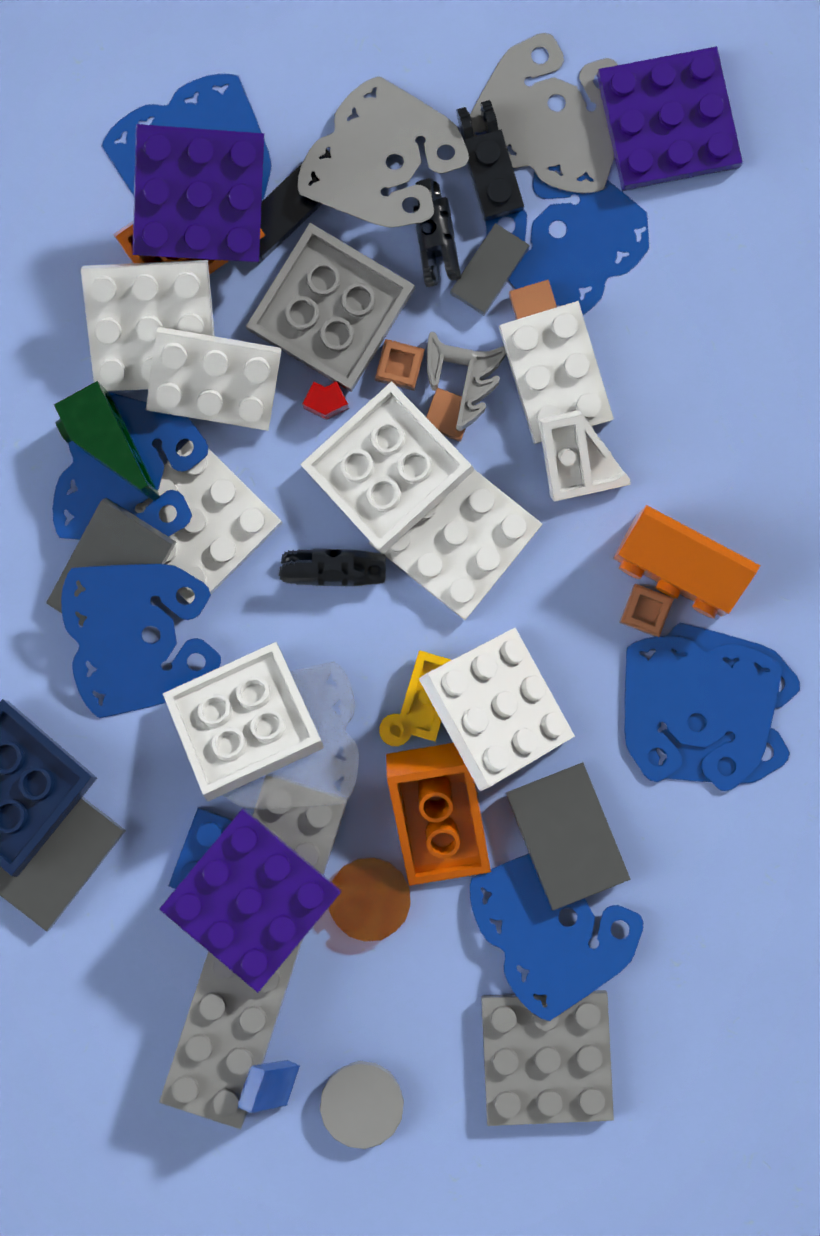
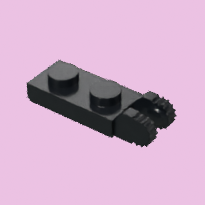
[456,100,524,221]

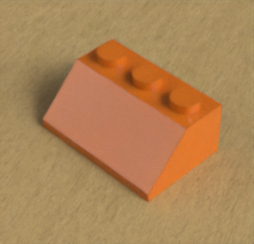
[613,505,761,619]

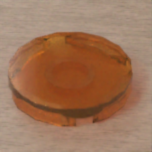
[329,857,411,942]

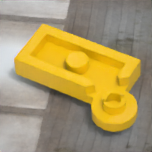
[379,650,451,746]

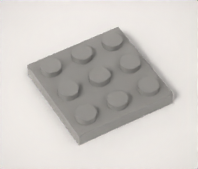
[246,223,415,392]
[481,990,614,1126]

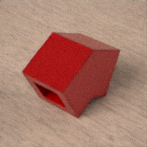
[302,381,349,420]

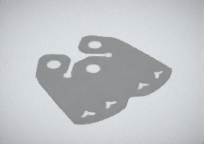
[470,33,618,193]
[298,76,469,228]

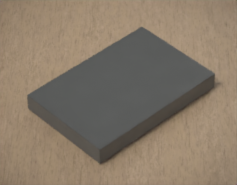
[46,498,176,627]
[505,762,631,911]
[0,797,126,932]

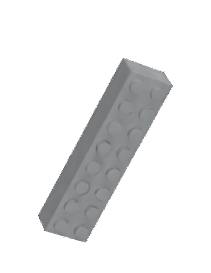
[159,773,348,1129]

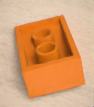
[386,743,491,886]

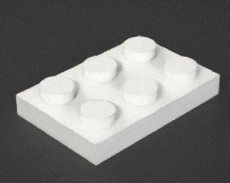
[499,301,614,444]
[146,327,282,431]

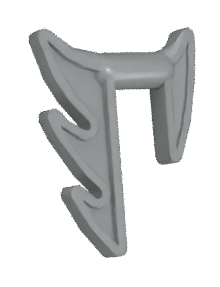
[427,332,506,431]

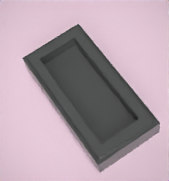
[450,223,530,316]

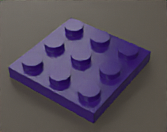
[597,46,743,191]
[132,124,264,262]
[159,808,342,993]

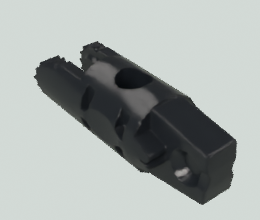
[413,178,461,287]
[279,549,386,587]

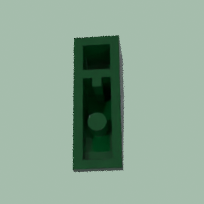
[54,381,160,501]

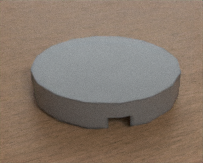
[320,1061,404,1149]

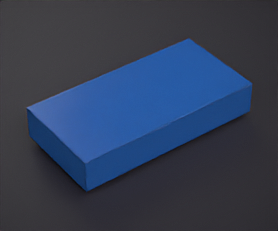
[238,1060,300,1113]

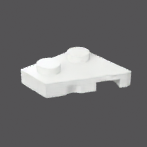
[539,410,631,502]

